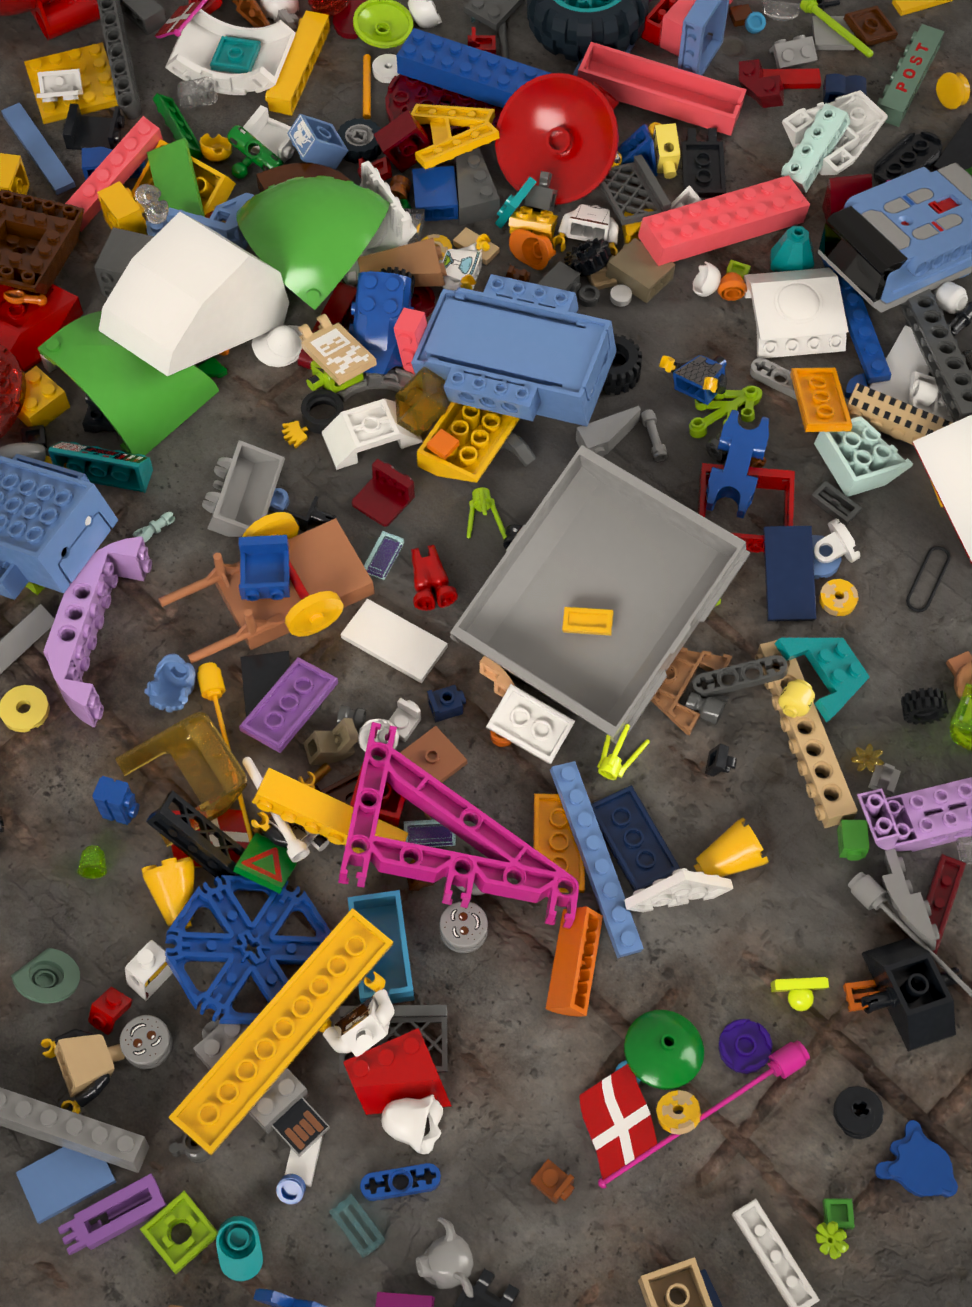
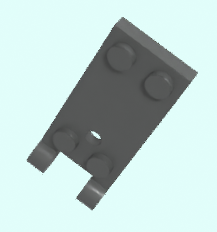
[464,0,525,30]

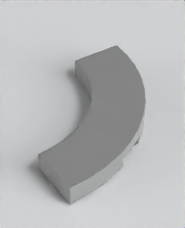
[336,368,419,402]

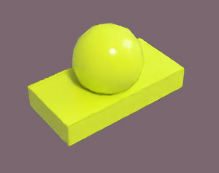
[771,977,829,1011]

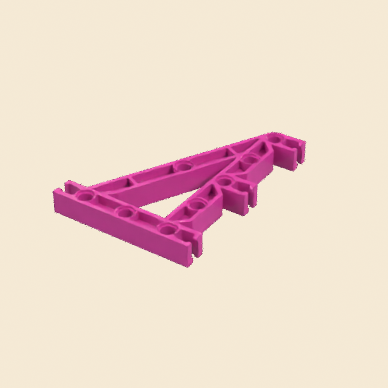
[338,722,579,929]

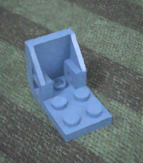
[166,193,254,250]

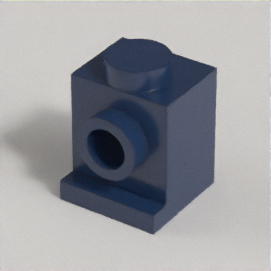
[427,685,466,723]

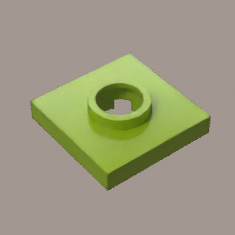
[140,1191,218,1274]

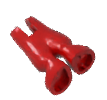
[411,545,458,611]

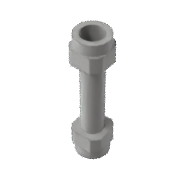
[641,409,668,462]

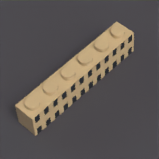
[847,383,953,445]

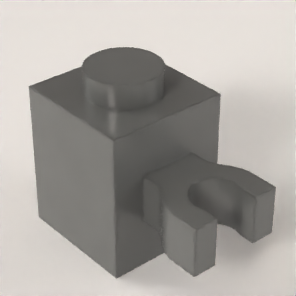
[524,171,558,212]

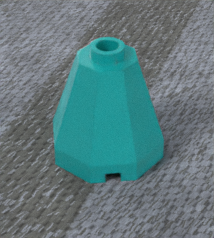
[770,226,814,272]

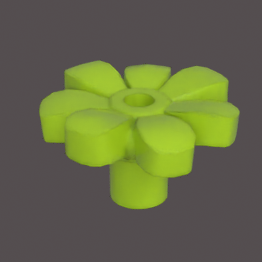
[816,1221,849,1259]

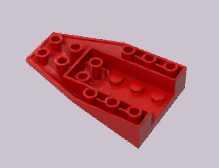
[0,284,83,387]

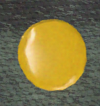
[936,72,970,110]

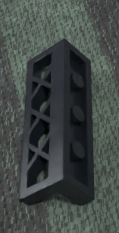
[146,790,245,884]

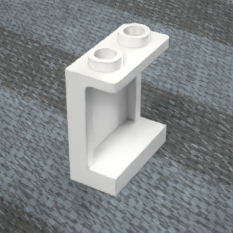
[240,105,296,163]

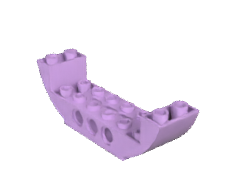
[43,537,152,728]
[857,777,972,852]

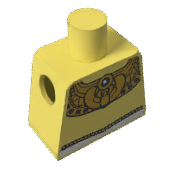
[653,123,680,179]

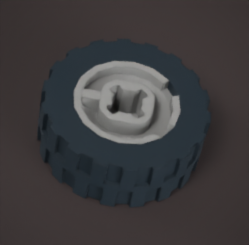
[337,118,382,164]

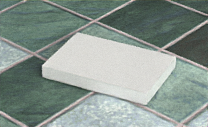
[486,684,575,764]

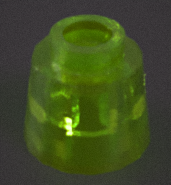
[78,845,107,879]

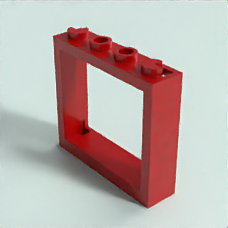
[698,463,795,553]

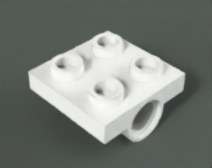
[909,371,953,422]

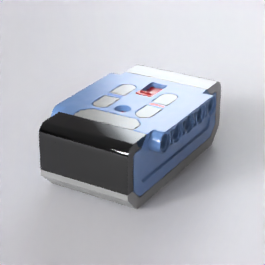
[818,163,972,313]

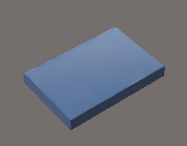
[16,1147,116,1224]

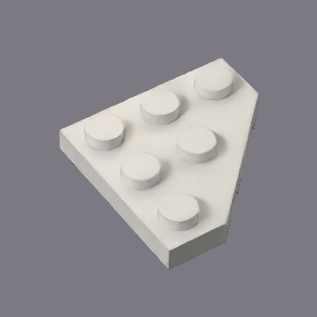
[624,868,733,912]

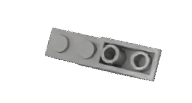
[882,848,940,950]

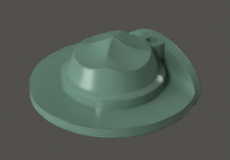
[11,948,80,1003]

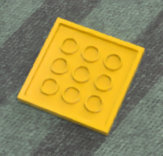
[24,42,119,124]

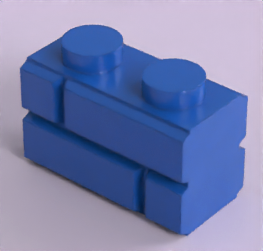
[92,776,139,825]

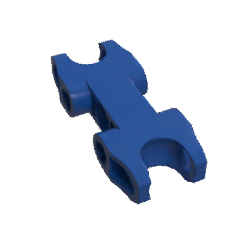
[706,410,769,518]

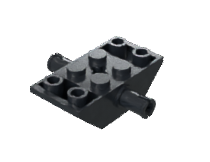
[861,938,962,1052]

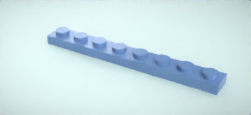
[550,761,644,958]

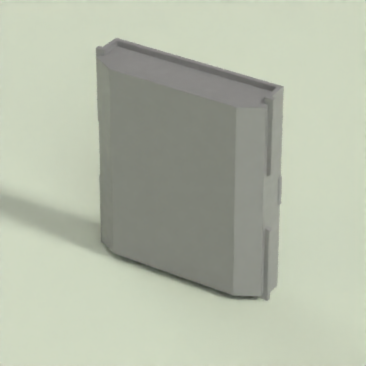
[450,445,750,744]

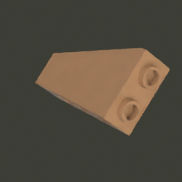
[358,238,447,287]

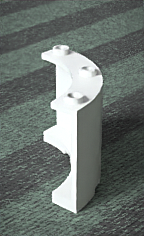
[165,9,296,95]

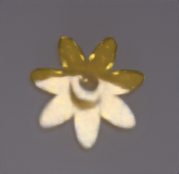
[851,744,884,773]

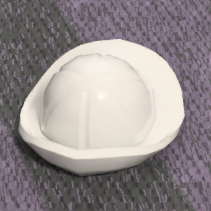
[252,325,302,367]

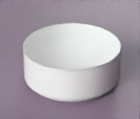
[610,285,632,307]

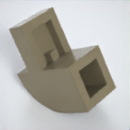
[303,718,359,765]

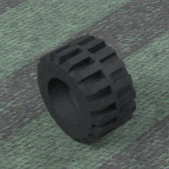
[601,334,642,395]

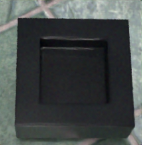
[21,424,47,448]

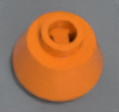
[717,272,747,301]

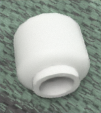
[934,282,968,314]

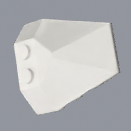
[782,90,888,175]

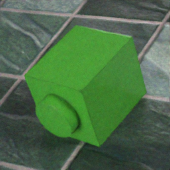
[837,820,870,861]

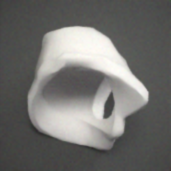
[381,1095,443,1155]

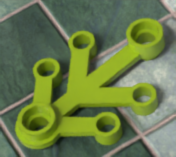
[689,385,762,438]

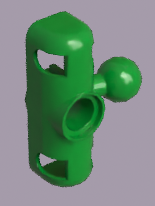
[227,125,284,179]

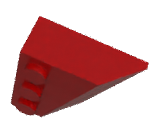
[343,1028,452,1115]

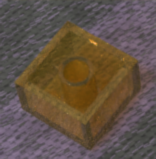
[395,367,448,437]

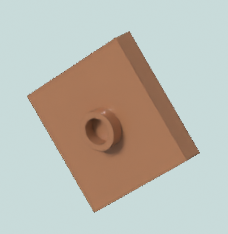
[400,726,468,783]

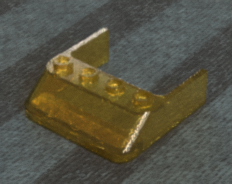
[115,712,248,847]

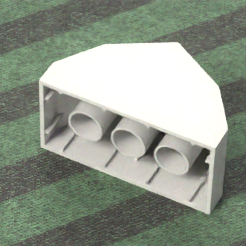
[99,212,289,376]

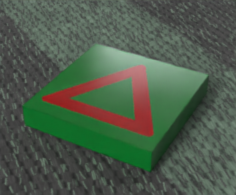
[233,833,299,894]

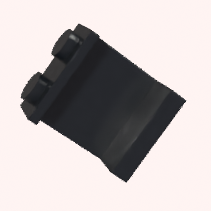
[62,103,125,150]

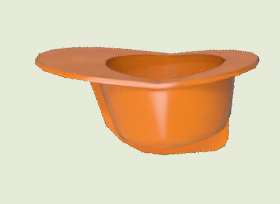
[509,228,556,270]

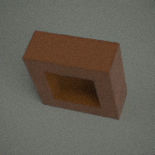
[729,4,752,27]

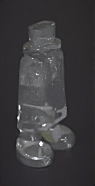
[134,184,169,224]

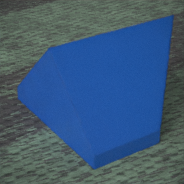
[618,124,657,176]

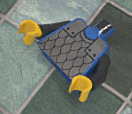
[659,355,727,405]

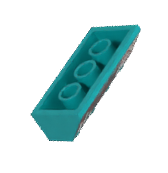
[48,441,153,493]

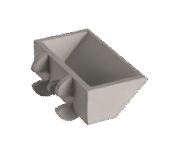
[202,440,285,537]

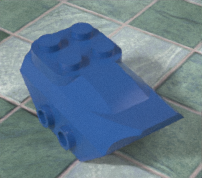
[349,271,414,375]

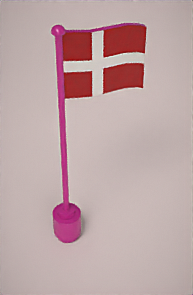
[155,0,208,39]
[579,1040,810,1189]

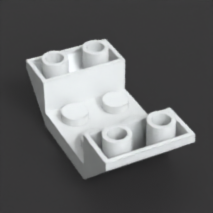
[322,398,422,470]

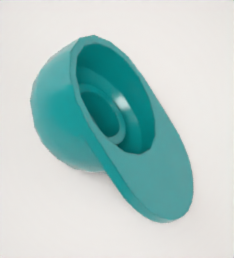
[216,1216,263,1281]

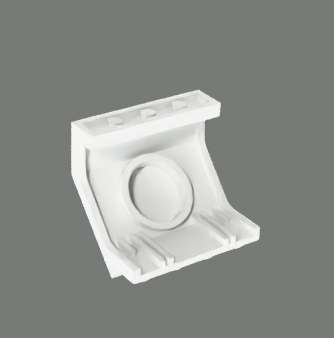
[343,161,417,286]
[744,268,849,358]

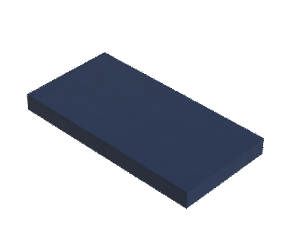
[763,526,816,621]
[591,785,681,891]

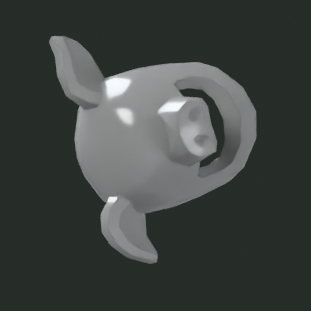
[416,1217,474,1298]

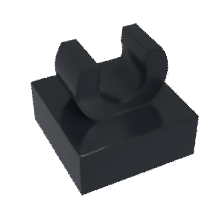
[705,744,737,777]

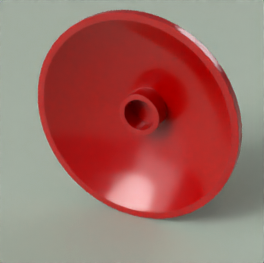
[0,0,100,40]
[495,73,619,205]

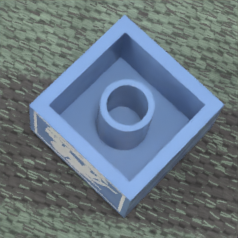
[287,114,348,170]

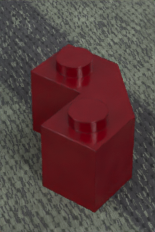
[739,59,784,108]

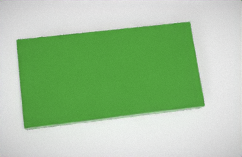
[147,138,205,218]

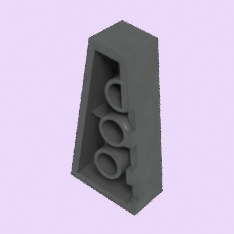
[455,147,500,226]

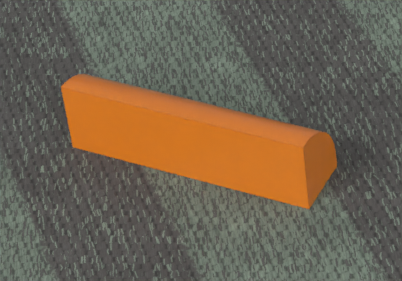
[546,906,603,1017]

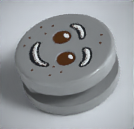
[440,901,488,953]
[120,1015,173,1069]

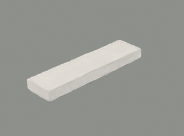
[731,1199,820,1307]

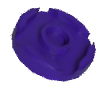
[718,1019,773,1074]

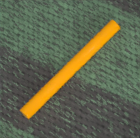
[363,54,371,119]

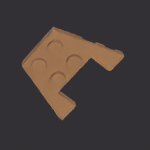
[651,647,732,736]

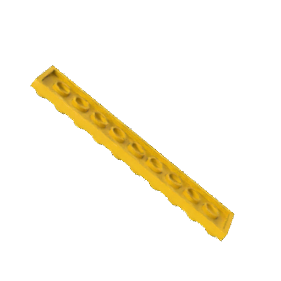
[168,908,393,1155]

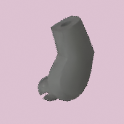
[499,431,536,467]

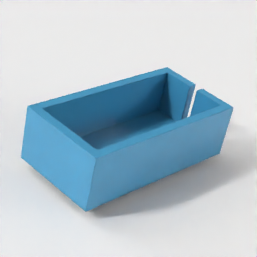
[347,890,414,1004]

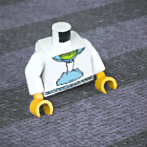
[439,234,491,291]

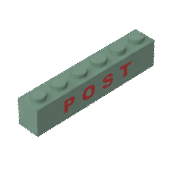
[876,24,945,127]

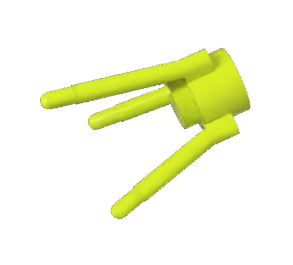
[597,724,650,780]

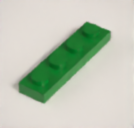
[153,93,203,159]

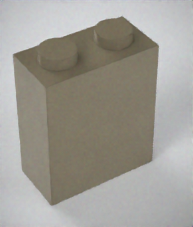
[606,238,676,303]

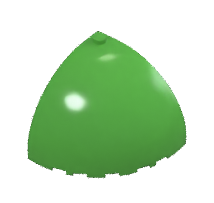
[236,176,390,310]

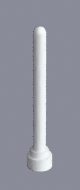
[242,757,310,862]

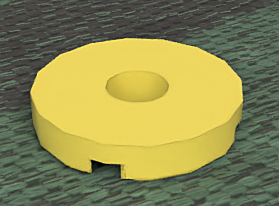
[0,685,50,732]

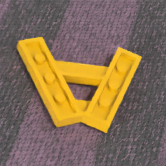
[411,104,500,170]

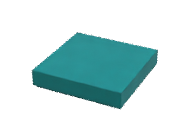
[210,36,261,74]

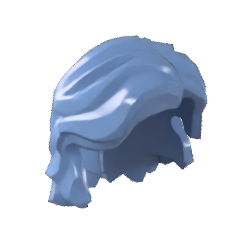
[144,654,196,713]

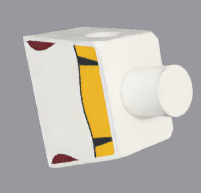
[125,940,173,1001]

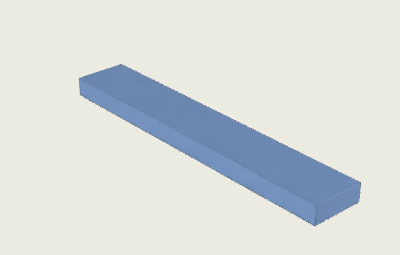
[1,102,76,195]

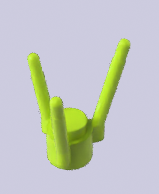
[467,487,507,539]

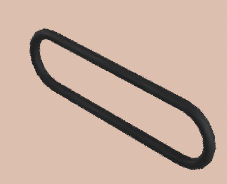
[906,546,951,612]

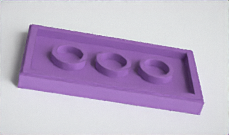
[239,657,338,753]

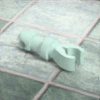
[133,512,175,543]

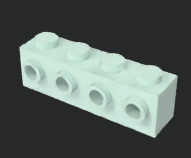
[781,103,851,193]

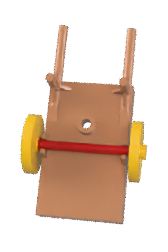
[158,512,374,664]

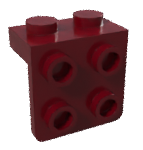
[352,459,415,527]

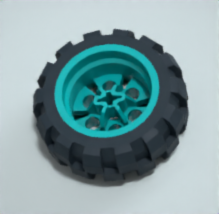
[527,0,649,62]

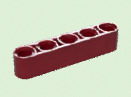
[298,282,357,370]

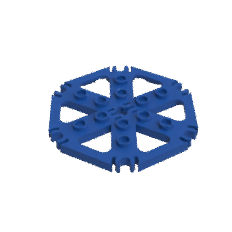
[165,875,331,1025]

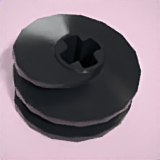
[833,1086,884,1140]

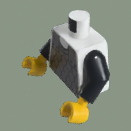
[251,771,330,852]

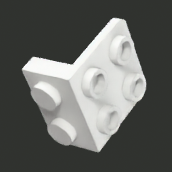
[36,69,83,102]

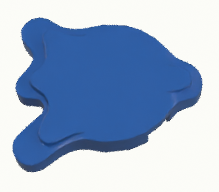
[875,1120,958,1198]

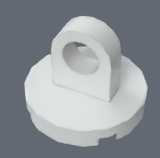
[814,518,860,563]

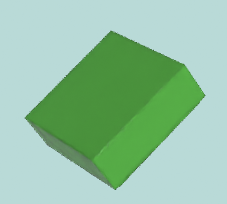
[822,1199,855,1229]

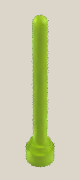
[800,0,874,58]

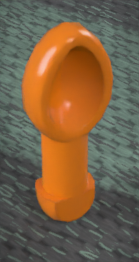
[4,289,47,306]

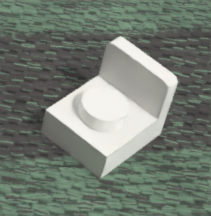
[389,698,421,742]

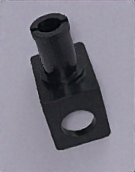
[283,496,337,532]

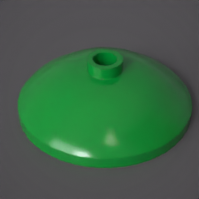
[624,1010,704,1090]

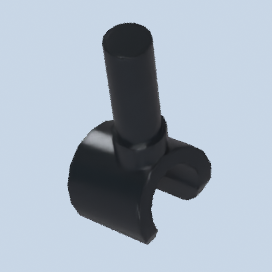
[817,0,840,11]

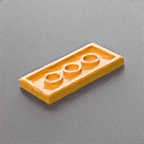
[790,368,852,432]
[533,793,585,893]

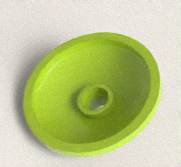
[353,0,413,48]

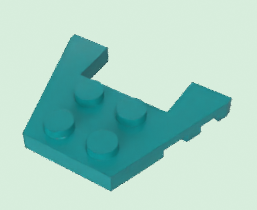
[774,638,870,722]

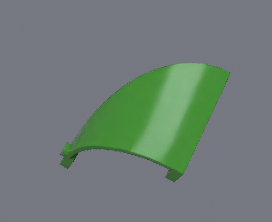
[38,311,219,455]

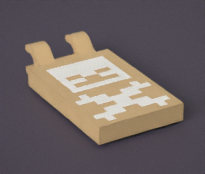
[298,314,377,385]

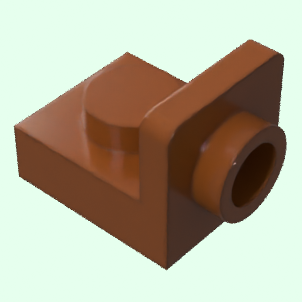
[530,1159,575,1204]

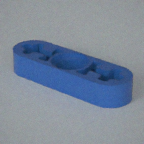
[360,1163,441,1201]

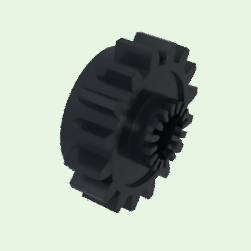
[564,238,612,276]

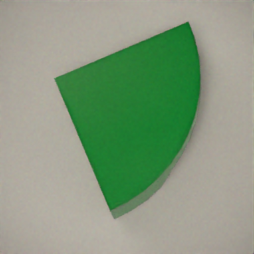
[198,357,228,378]

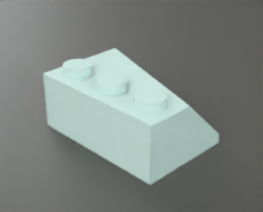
[814,416,913,497]

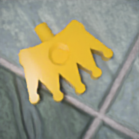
[282,421,308,448]

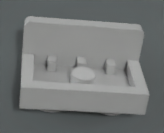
[769,35,818,69]

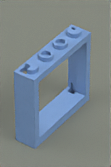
[677,0,729,76]

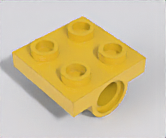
[508,206,558,242]

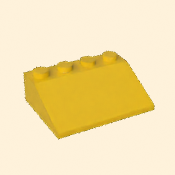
[131,139,236,215]
[417,402,520,483]

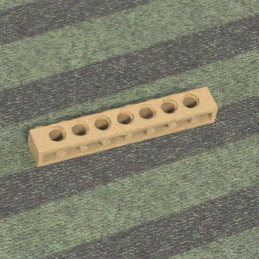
[755,640,858,828]

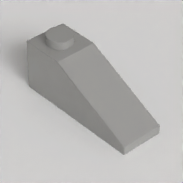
[576,406,641,457]

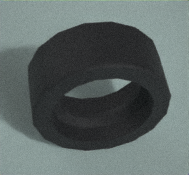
[301,389,344,434]

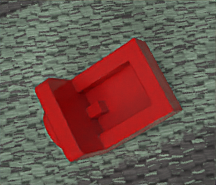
[468,27,496,55]
[358,156,392,181]
[88,986,132,1035]

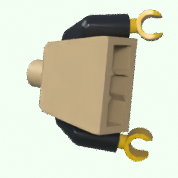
[41,1029,125,1114]

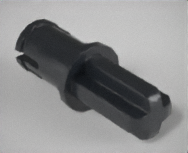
[949,301,972,336]

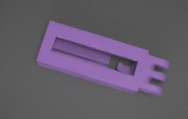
[58,1174,167,1255]

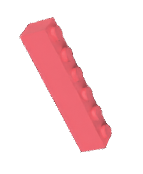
[65,116,163,232]

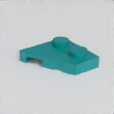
[495,177,536,228]

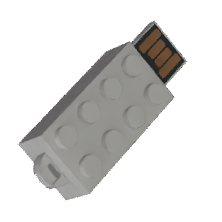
[193,1020,330,1157]

